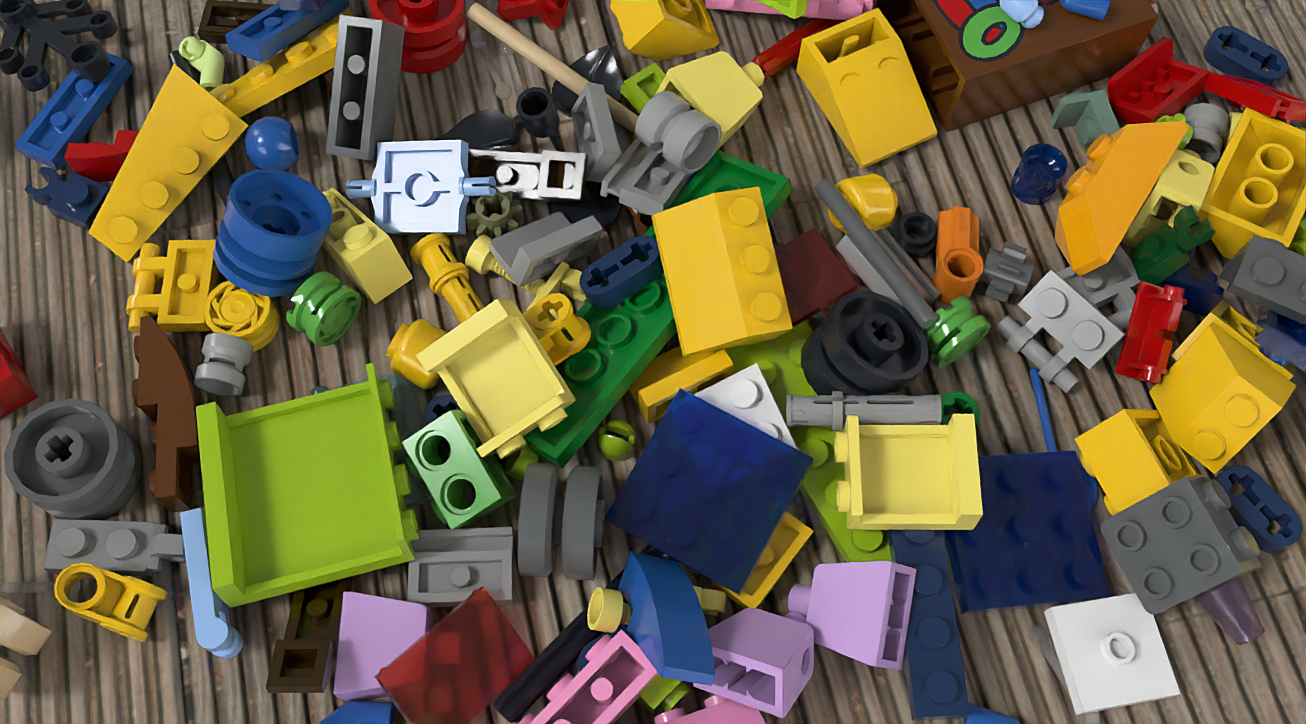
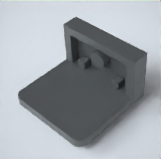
[1220,235,1306,325]
[1101,474,1262,614]

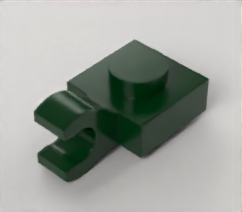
[1129,205,1215,286]

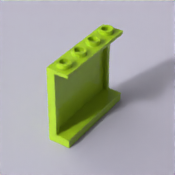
[196,363,420,608]

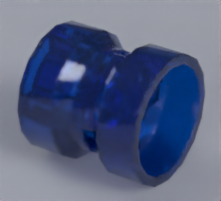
[1011,143,1068,205]

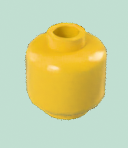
[827,173,898,234]
[385,319,448,390]

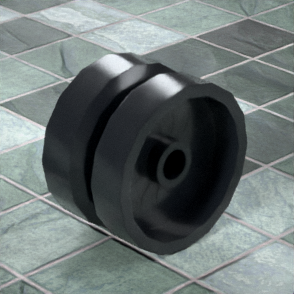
[801,291,928,396]

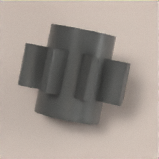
[978,241,1035,303]

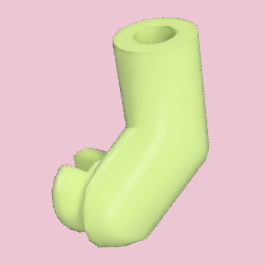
[179,36,225,93]

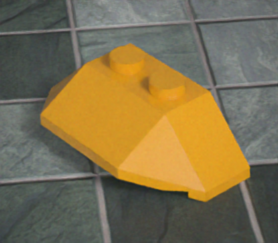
[1054,121,1189,276]

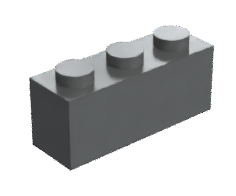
[326,15,405,161]

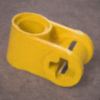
[522,293,591,366]
[54,562,168,642]

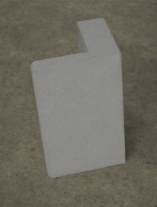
[570,82,629,182]
[488,212,603,288]

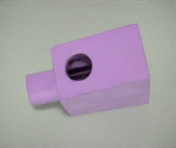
[788,561,916,671]
[333,592,462,702]
[694,608,814,718]

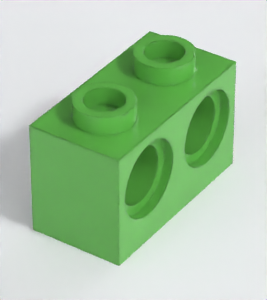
[402,410,518,530]

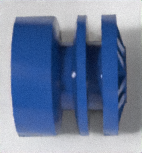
[213,169,332,297]

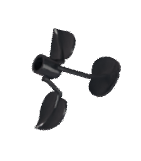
[435,45,623,229]

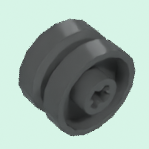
[4,398,144,521]
[518,462,605,581]

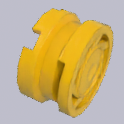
[203,280,280,351]

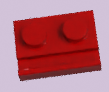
[1203,72,1306,125]

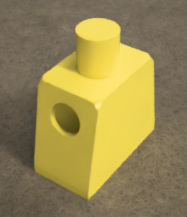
[655,51,764,151]
[1121,149,1215,248]

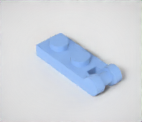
[180,508,243,659]

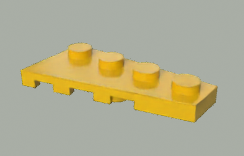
[210,8,353,118]
[88,64,248,263]

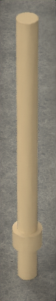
[467,2,639,140]

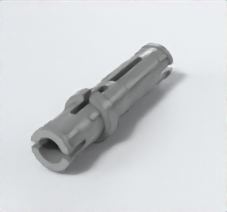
[786,391,942,431]

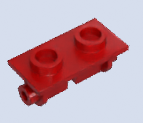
[1115,281,1187,385]

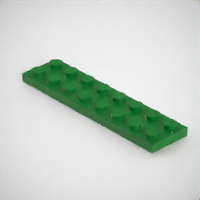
[523,150,793,469]

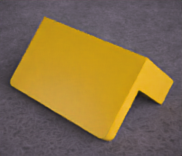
[628,346,734,425]

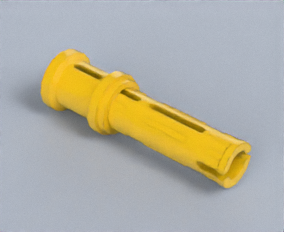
[410,232,484,324]

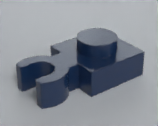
[25,167,110,231]

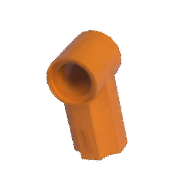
[932,206,984,305]

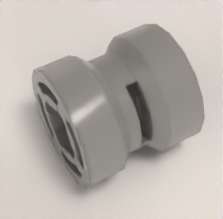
[1183,103,1229,164]
[193,333,253,397]

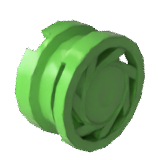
[286,271,361,347]
[921,296,991,368]

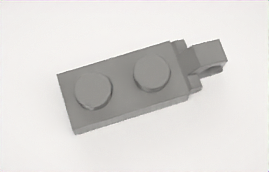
[43,519,186,577]

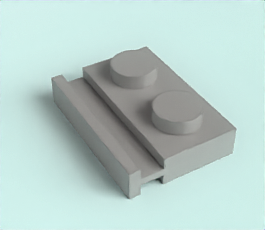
[600,138,692,216]
[835,228,941,312]
[407,527,514,608]

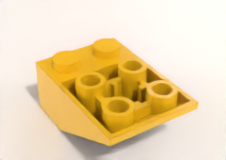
[796,8,938,169]

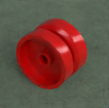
[368,0,468,74]

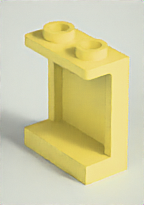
[416,299,577,460]
[834,414,983,530]

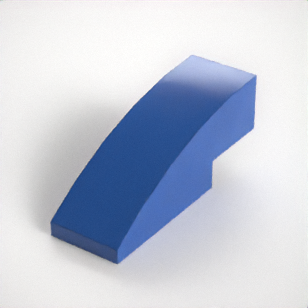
[618,551,716,686]

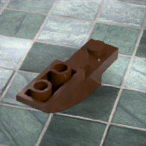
[132,316,204,513]

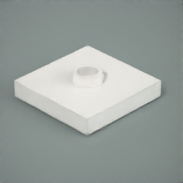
[1044,593,1180,715]

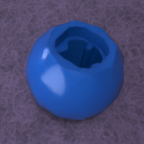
[244,116,299,171]

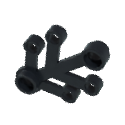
[0,0,118,92]

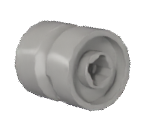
[635,90,722,174]

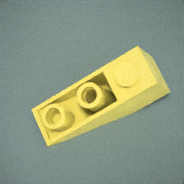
[322,187,413,304]

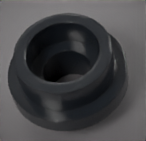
[892,212,937,257]

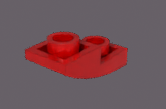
[65,129,140,182]

